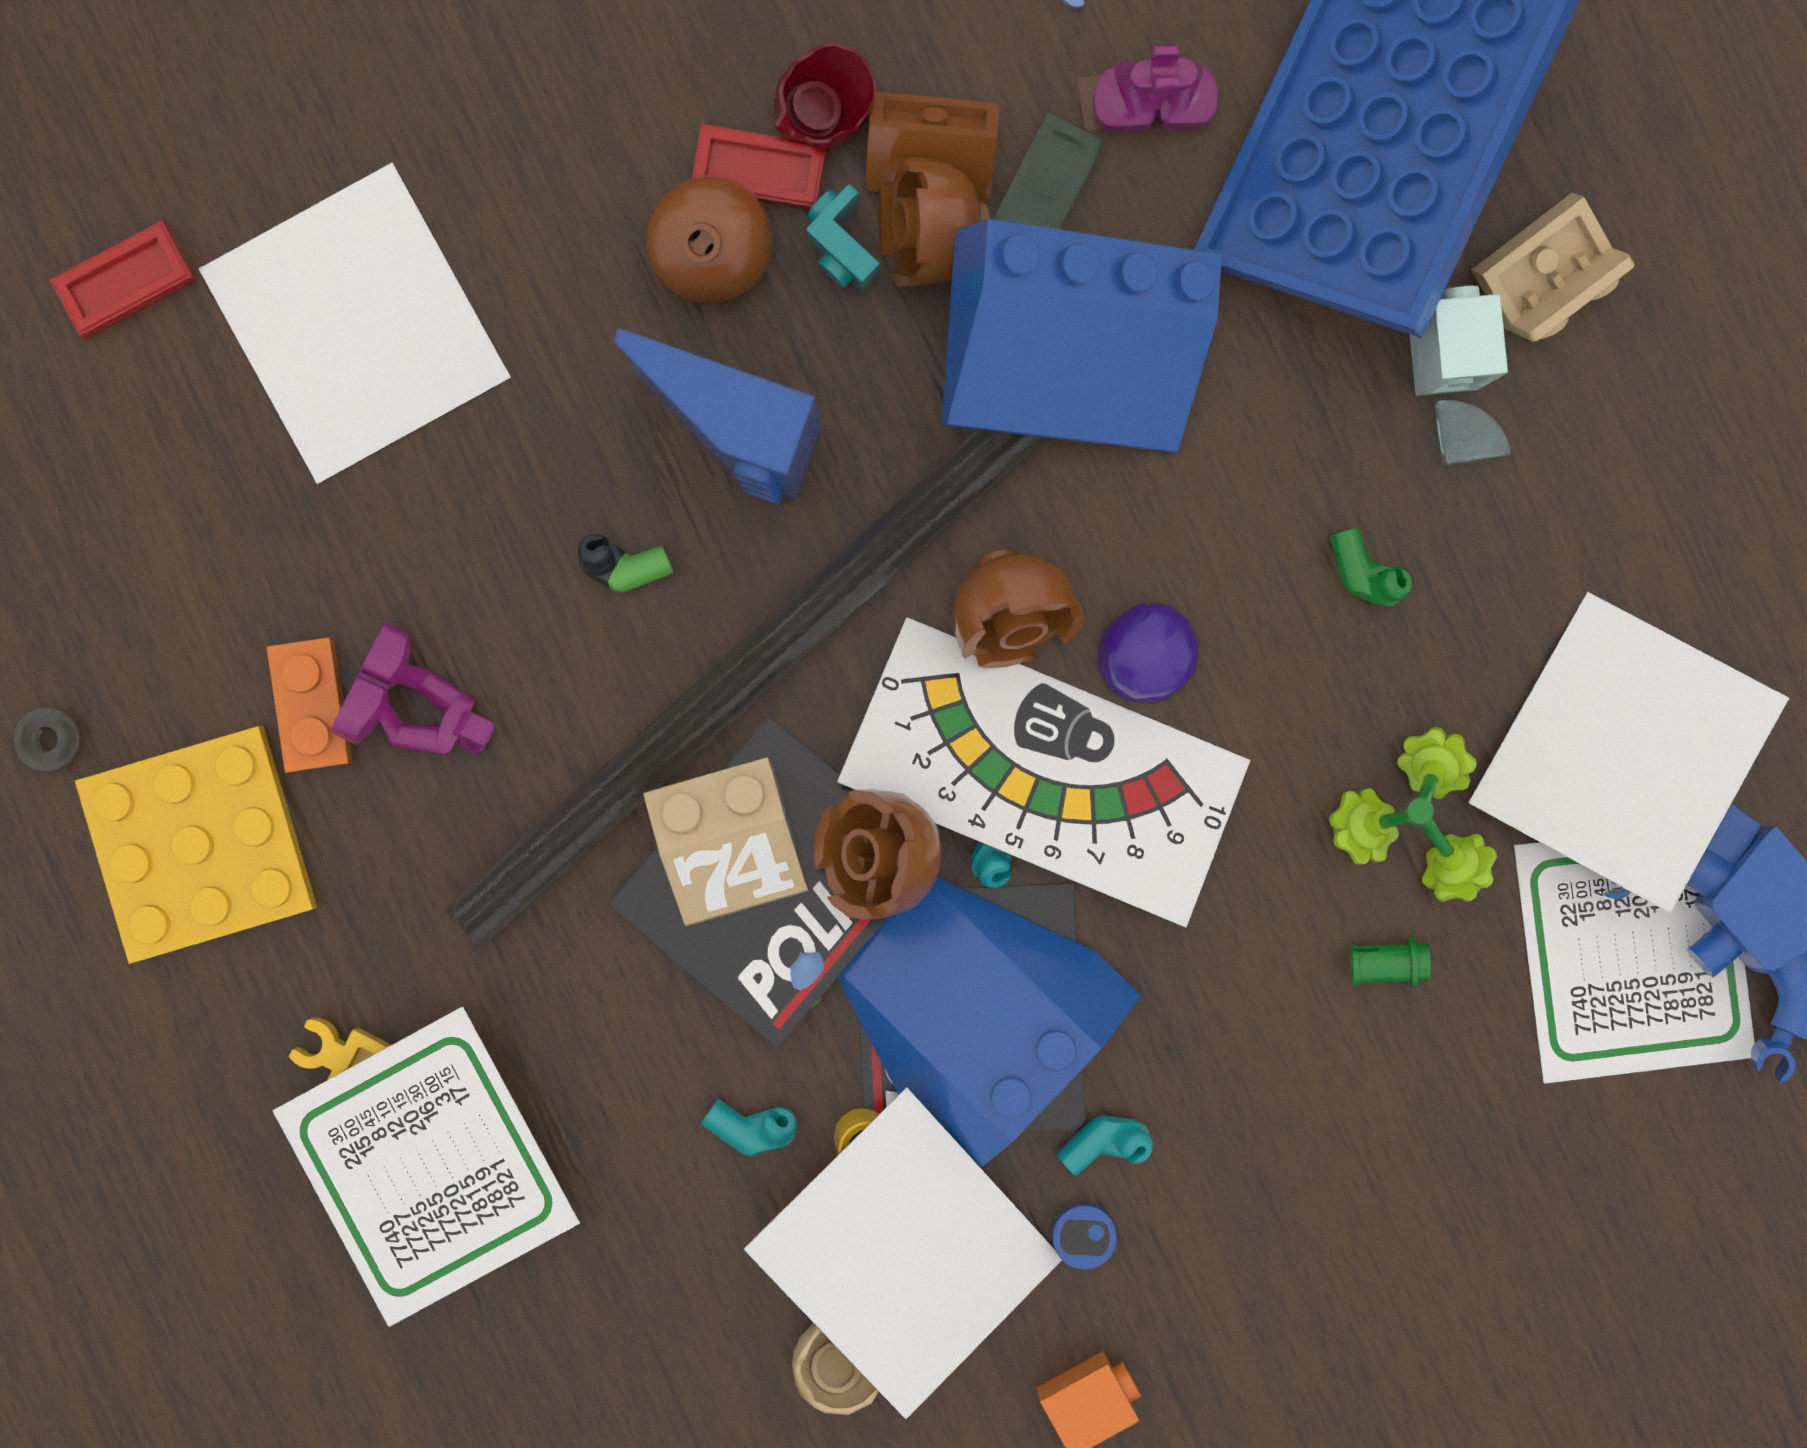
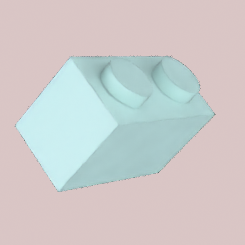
[1410,286,1508,396]

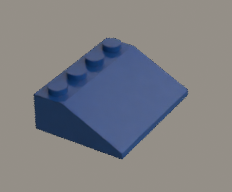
[942,219,1222,453]
[614,328,822,505]

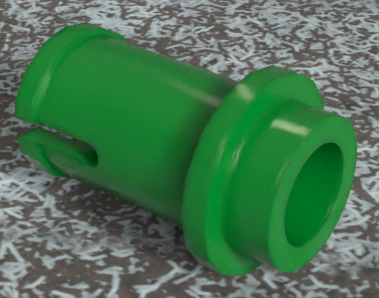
[1350,937,1431,988]

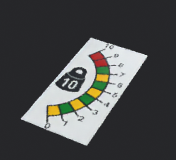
[837,617,1250,927]

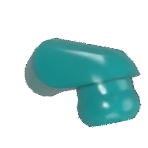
[1055,1115,1153,1177]

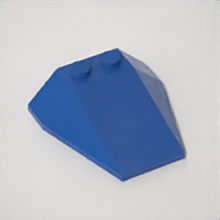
[837,877,1142,1168]

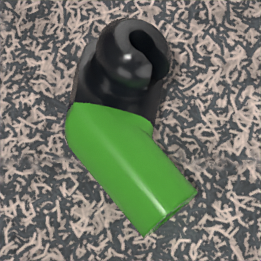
[577,534,674,592]

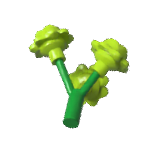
[1329,727,1497,902]

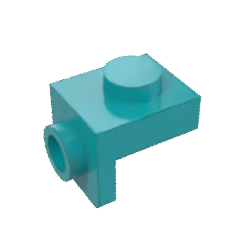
[806,184,880,292]

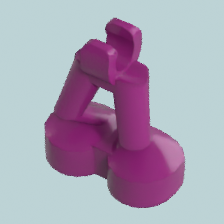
[1093,44,1218,133]
[330,621,494,756]

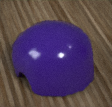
[1097,602,1199,703]

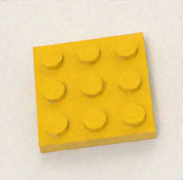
[75,726,317,964]

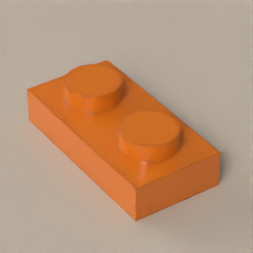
[266,637,353,773]

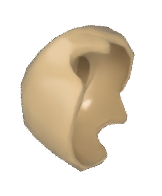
[792,1323,879,1415]

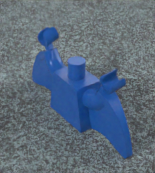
[1604,803,1807,1083]

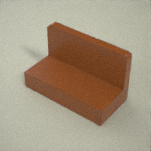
[865,91,1000,202]

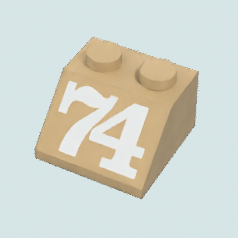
[643,757,809,927]

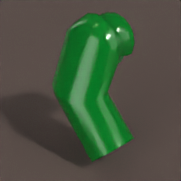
[1329,527,1412,606]

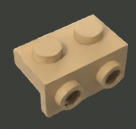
[1471,193,1635,342]

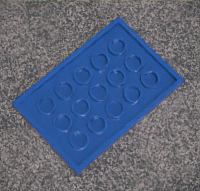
[1194,0,1580,338]

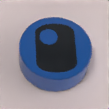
[1052,1202,1117,1270]

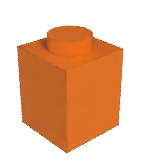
[1037,1351,1142,1448]

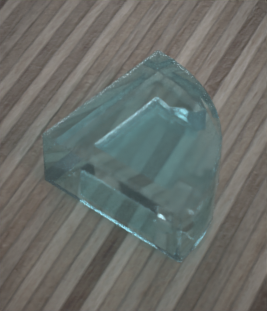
[1434,400,1511,466]

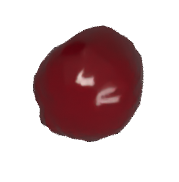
[774,42,877,148]

